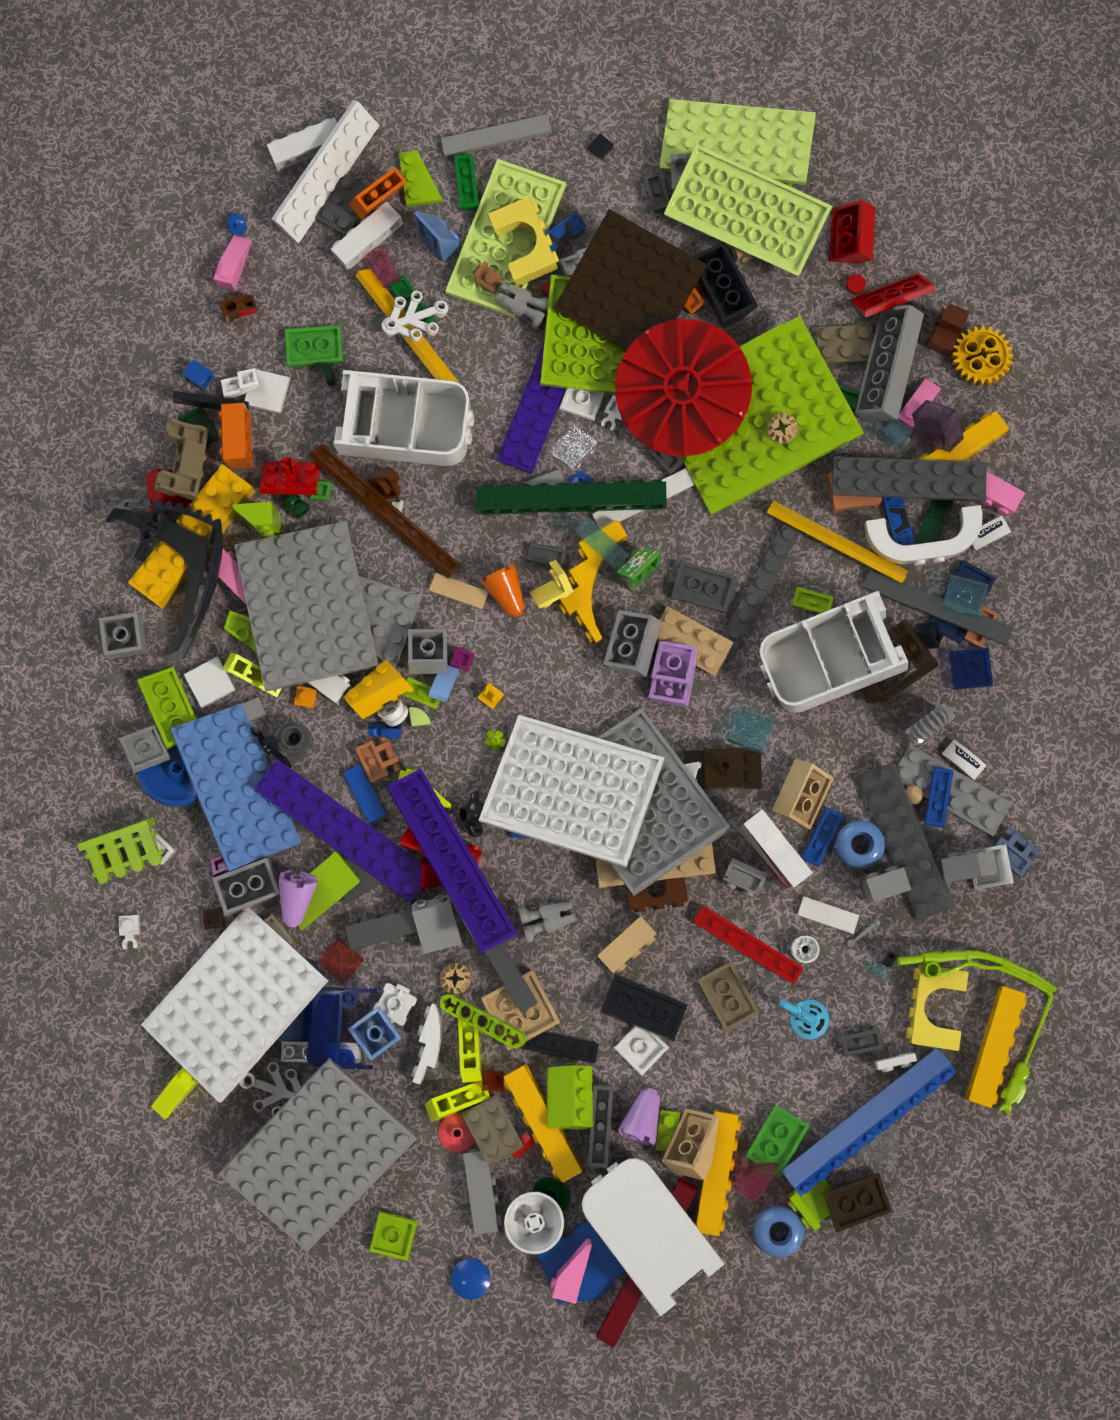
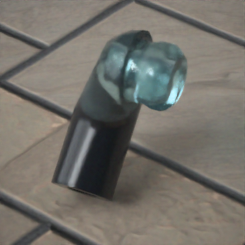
[872,952,897,976]

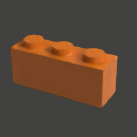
[349,167,407,219]

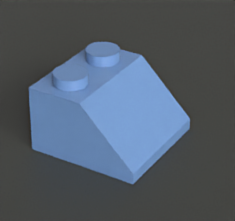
[348,1006,402,1061]

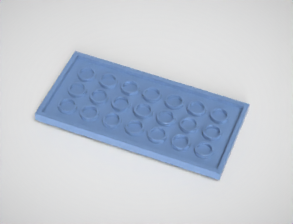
[170,703,301,872]

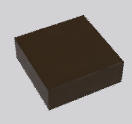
[203,908,225,930]

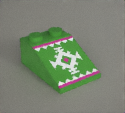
[616,546,661,592]

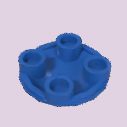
[451,1259,490,1300]

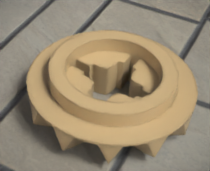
[767,413,798,444]
[440,963,471,994]

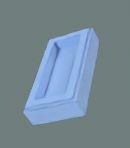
[428,665,459,703]

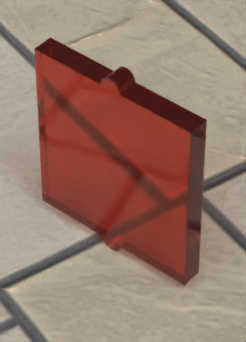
[318,938,364,984]

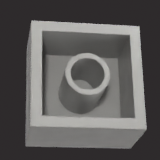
[99,612,147,659]
[408,629,447,674]
[941,848,998,882]
[861,865,911,903]

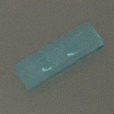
[574,516,629,569]

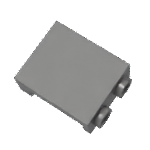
[412,895,462,954]

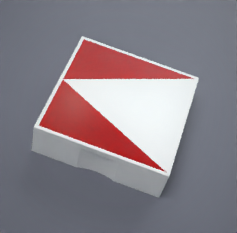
[737,809,813,891]

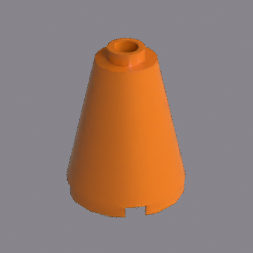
[480,563,525,618]

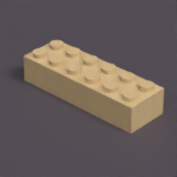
[595,843,716,888]

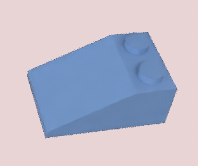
[414,211,460,261]

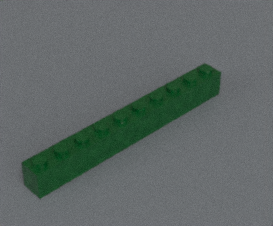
[476,479,667,515]

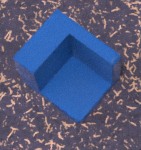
[182,360,215,391]

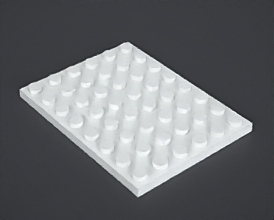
[479,715,664,868]
[141,908,329,1103]

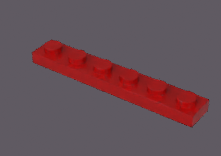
[693,906,804,984]

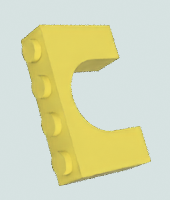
[488,196,559,286]
[906,964,969,1051]

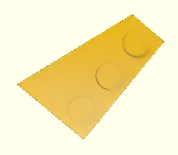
[343,660,414,719]

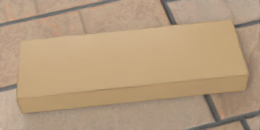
[429,573,489,610]

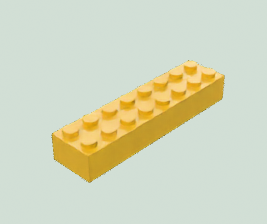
[128,464,256,609]

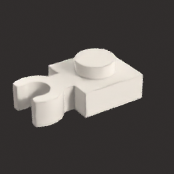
[601,395,622,431]
[119,915,140,949]

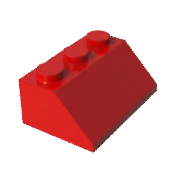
[829,200,876,264]

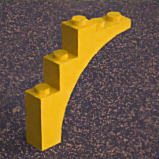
[558,519,627,645]

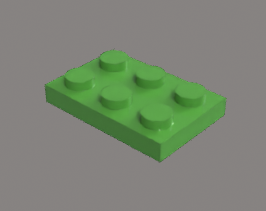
[285,325,344,368]
[745,1104,810,1178]

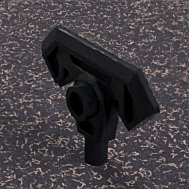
[250,727,292,768]

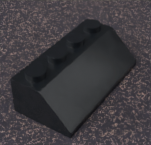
[693,242,758,329]

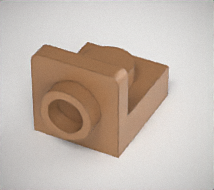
[473,261,504,294]

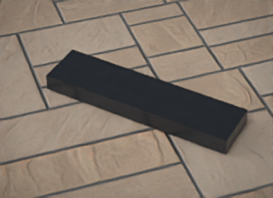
[172,391,250,410]
[519,1033,599,1063]

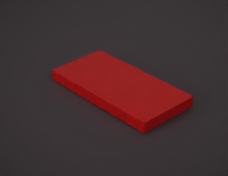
[851,273,935,318]

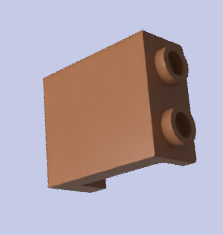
[827,473,882,514]

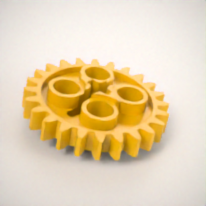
[951,325,1014,387]

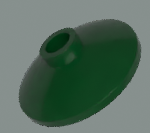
[533,1177,571,1211]

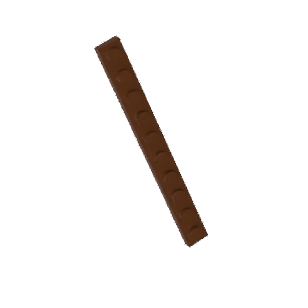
[309,444,462,579]

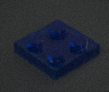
[949,648,993,690]

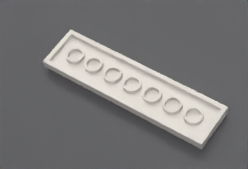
[272,100,380,243]

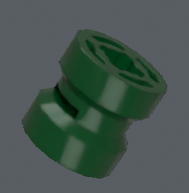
[284,495,310,519]

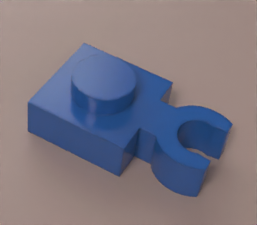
[368,722,403,739]

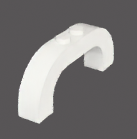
[864,505,982,566]

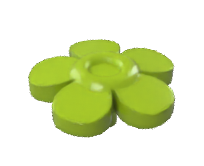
[485,730,506,751]

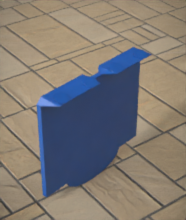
[536,1220,627,1305]

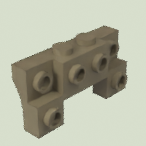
[155,418,209,500]

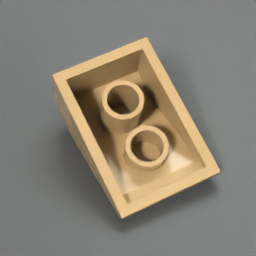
[662,1109,719,1181]

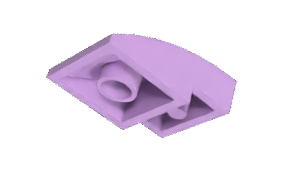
[648,641,697,708]

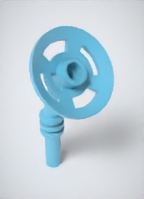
[779,999,829,1039]

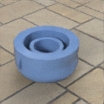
[833,820,886,869]
[753,1203,805,1260]

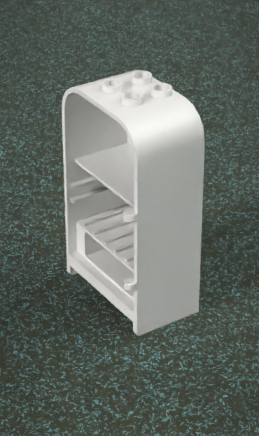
[333,370,474,466]
[760,591,908,713]
[582,1158,725,1317]

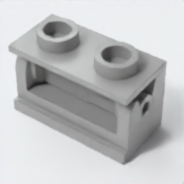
[722,858,768,898]

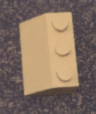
[772,758,834,830]

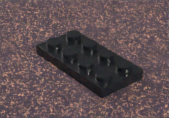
[600,975,688,1042]

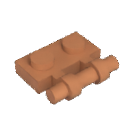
[355,736,401,783]

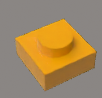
[294,686,317,709]

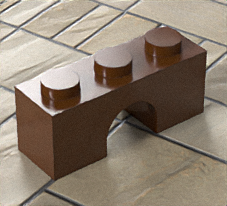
[626,878,688,913]

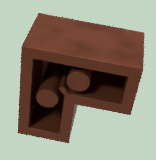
[927,303,970,357]

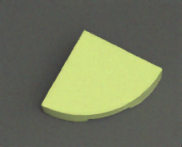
[409,707,431,727]

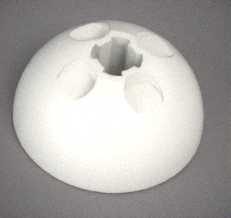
[504,1192,564,1254]

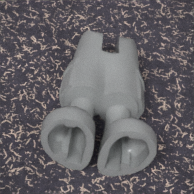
[494,283,549,330]
[518,901,577,943]

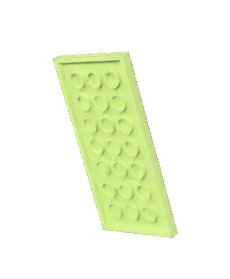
[659,99,816,185]
[664,144,832,277]
[445,159,566,318]

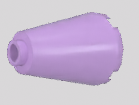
[279,871,318,927]
[617,1088,660,1146]

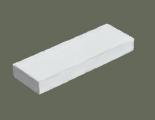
[797,896,859,934]

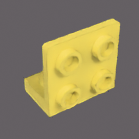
[530,559,574,608]

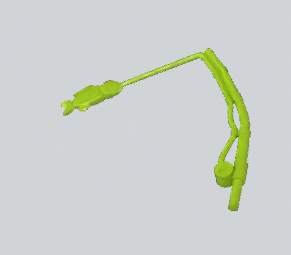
[897,950,1057,1115]

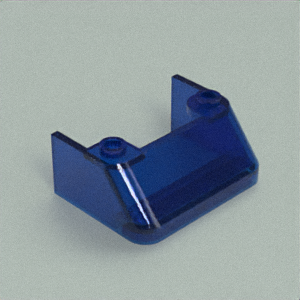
[307,987,378,1070]

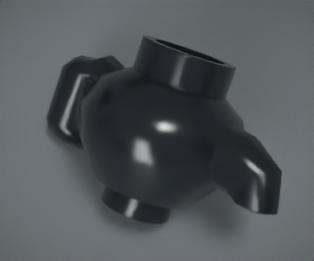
[459,790,484,837]

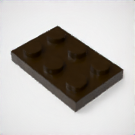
[823,1173,892,1232]

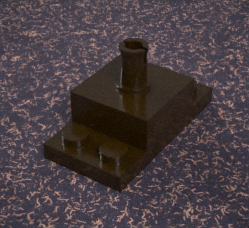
[684,748,762,790]

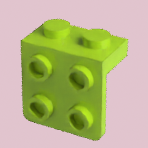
[787,1179,832,1231]

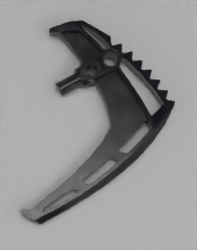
[106,499,223,661]

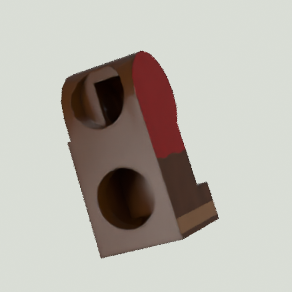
[220,295,258,323]

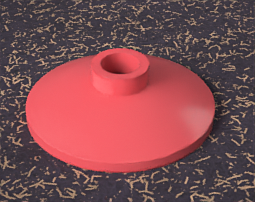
[438,1112,475,1153]

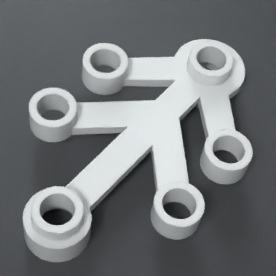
[382,291,448,342]
[239,1062,301,1116]

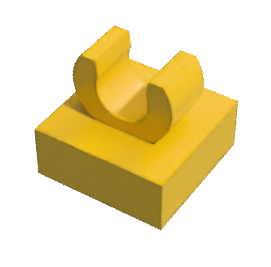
[478,683,504,710]

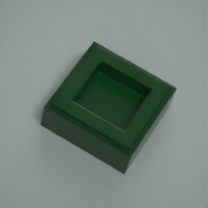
[320,362,335,387]

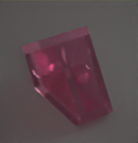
[735,1162,779,1203]

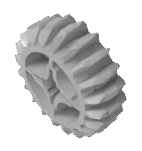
[905,703,955,746]

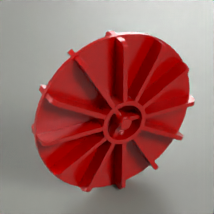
[615,318,752,457]

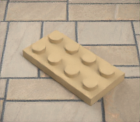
[656,606,734,676]

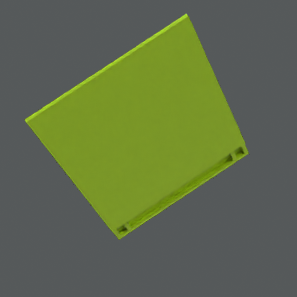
[681,316,864,515]

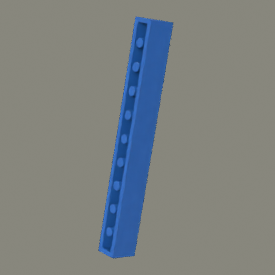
[781,1048,956,1196]

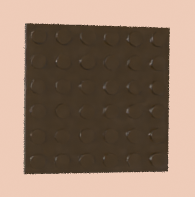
[553,209,707,351]

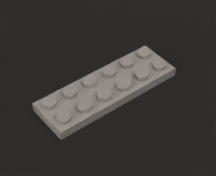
[896,744,1012,837]

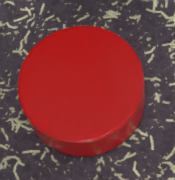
[846,274,866,294]

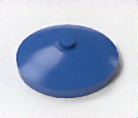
[137,746,198,807]

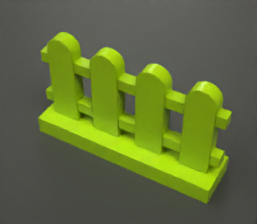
[77,817,164,884]

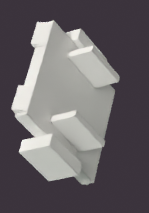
[373,983,417,1026]

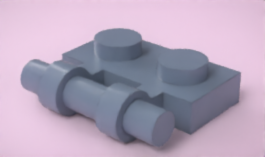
[994,827,1040,877]

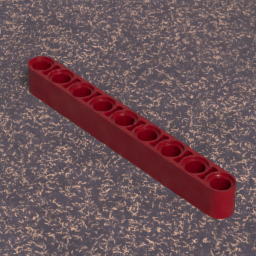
[596,1177,698,1348]

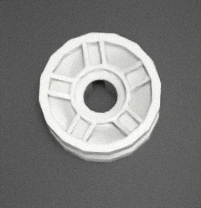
[377,698,408,727]
[791,936,820,963]

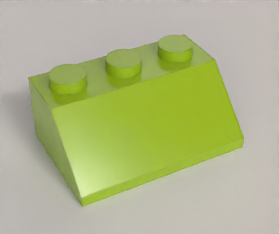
[233,501,282,538]
[547,1065,593,1130]

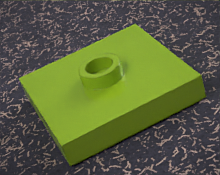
[369,1211,418,1261]

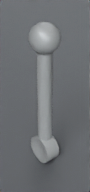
[847,919,881,947]

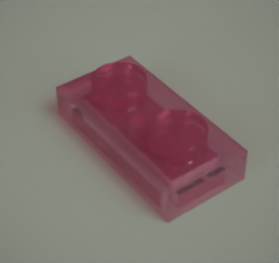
[368,248,401,289]

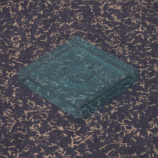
[942,574,989,620]
[727,706,775,754]

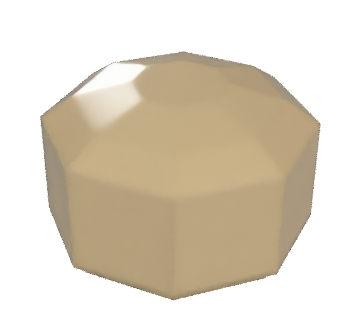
[906,785,923,805]

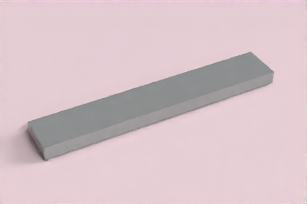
[441,114,552,158]

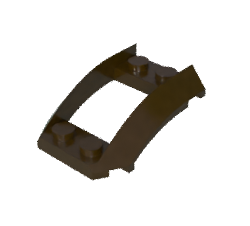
[854,619,939,703]

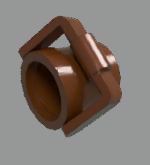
[368,466,401,499]

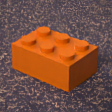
[218,403,253,469]

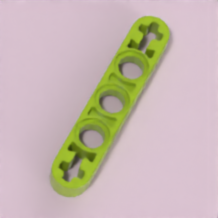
[440,994,526,1049]

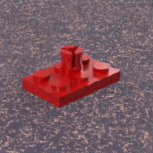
[259,457,321,495]

